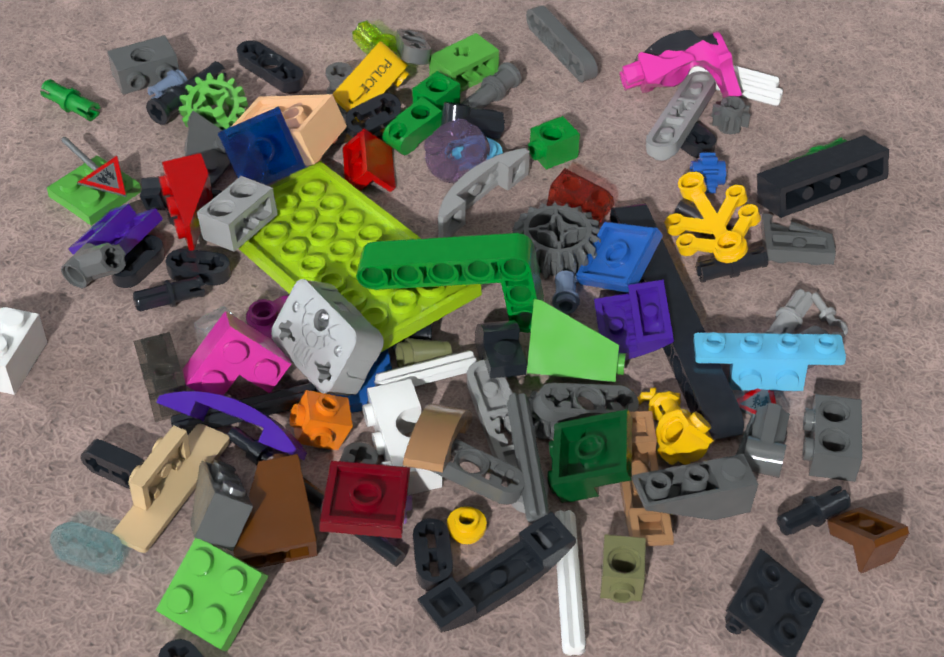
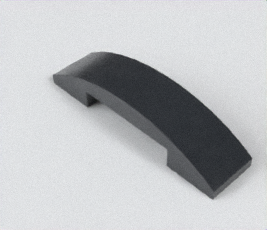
[417,511,576,633]

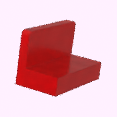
[343,129,396,192]

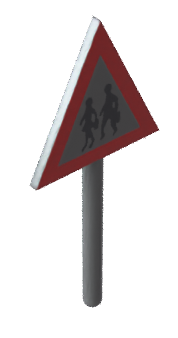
[61,137,127,197]
[736,389,777,455]

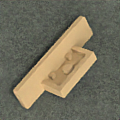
[112,423,230,553]

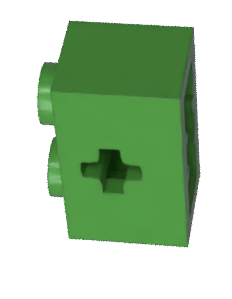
[429,33,499,92]

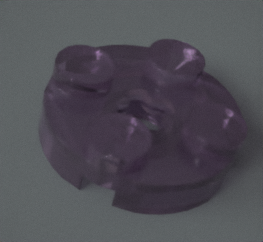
[424,119,490,184]

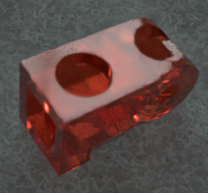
[547,168,614,224]

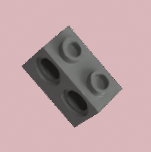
[802,394,862,482]

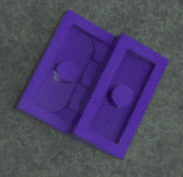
[68,203,163,255]
[594,280,674,360]

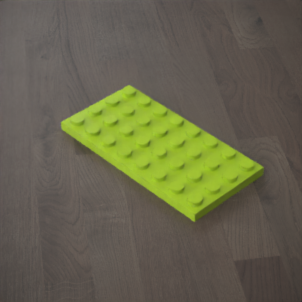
[238,161,482,352]

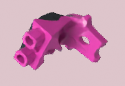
[619,30,742,98]

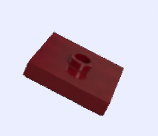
[320,460,410,539]

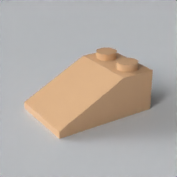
[225,94,347,166]

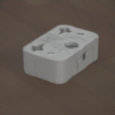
[271,279,384,396]

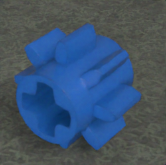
[689,153,726,193]

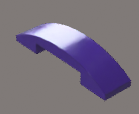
[156,391,307,460]

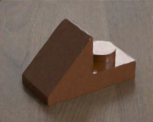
[827,507,909,574]

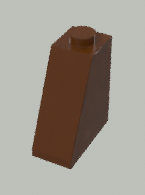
[233,454,317,569]

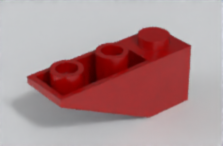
[159,153,213,251]

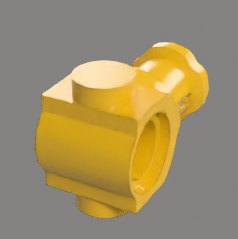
[648,391,714,465]

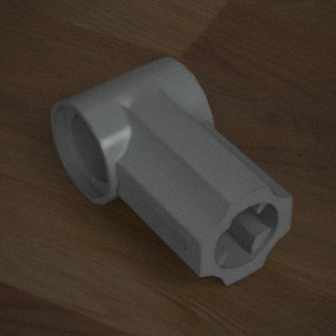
[61,242,126,289]
[744,403,790,478]

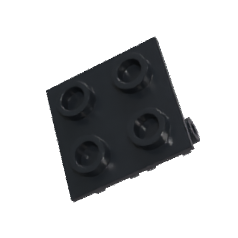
[725,548,824,657]

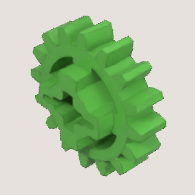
[179,73,249,132]

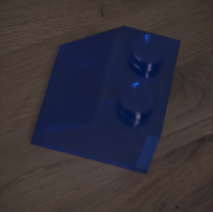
[217,106,306,186]

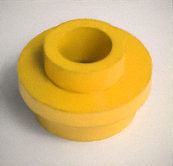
[447,507,487,544]

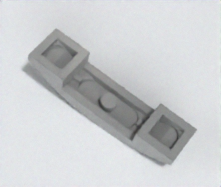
[438,148,529,238]

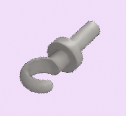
[811,292,848,338]

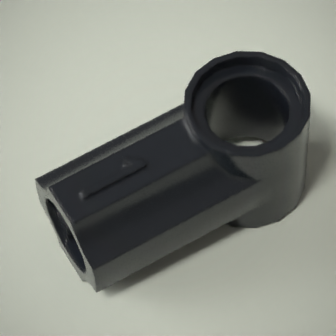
[439,102,505,139]

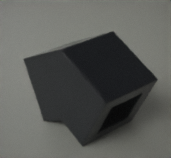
[140,176,170,210]

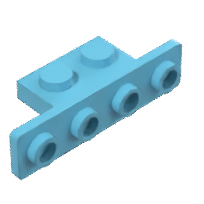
[693,332,846,391]

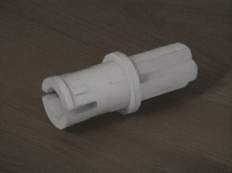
[765,289,813,334]

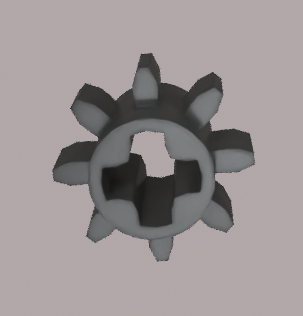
[711,96,751,134]

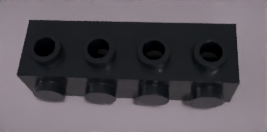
[757,135,889,218]

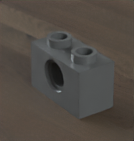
[107,35,179,95]

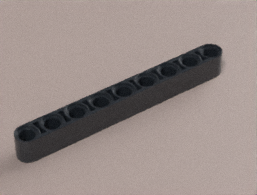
[610,203,744,440]

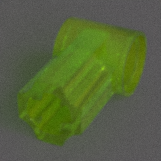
[352,21,398,55]

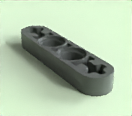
[526,5,598,82]

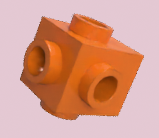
[289,390,353,450]

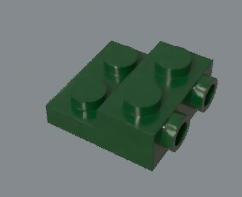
[547,409,632,503]

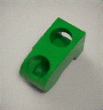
[383,97,442,156]

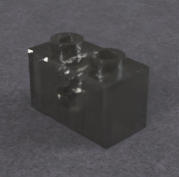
[133,332,187,422]

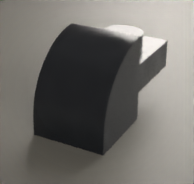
[474,320,527,379]

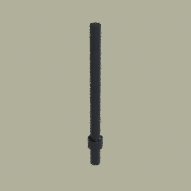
[228,426,405,567]

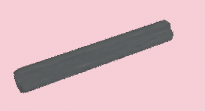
[507,393,549,524]

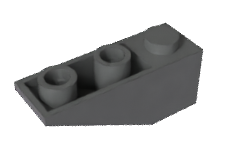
[632,454,759,520]
[190,460,253,551]

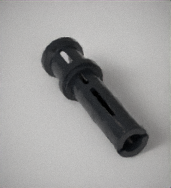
[146,61,227,125]

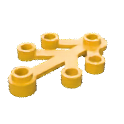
[664,172,761,263]

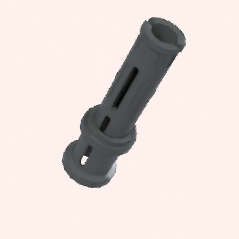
[461,62,522,109]

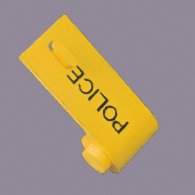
[333,41,409,122]

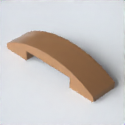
[403,403,472,473]
[620,411,674,546]

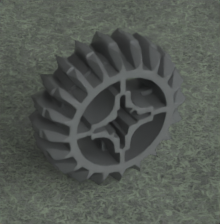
[512,201,601,280]

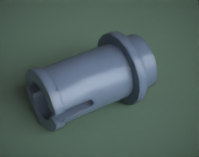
[147,69,187,99]
[552,271,580,314]

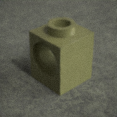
[600,535,646,603]

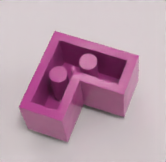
[183,310,291,396]

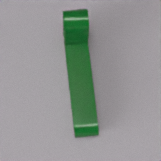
[356,233,544,333]

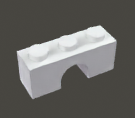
[363,379,442,495]

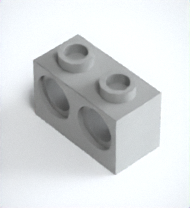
[197,176,278,252]

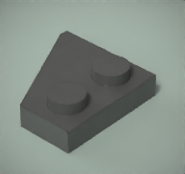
[184,111,244,188]
[761,213,836,265]

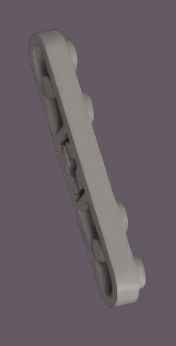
[646,72,716,161]
[467,360,548,513]

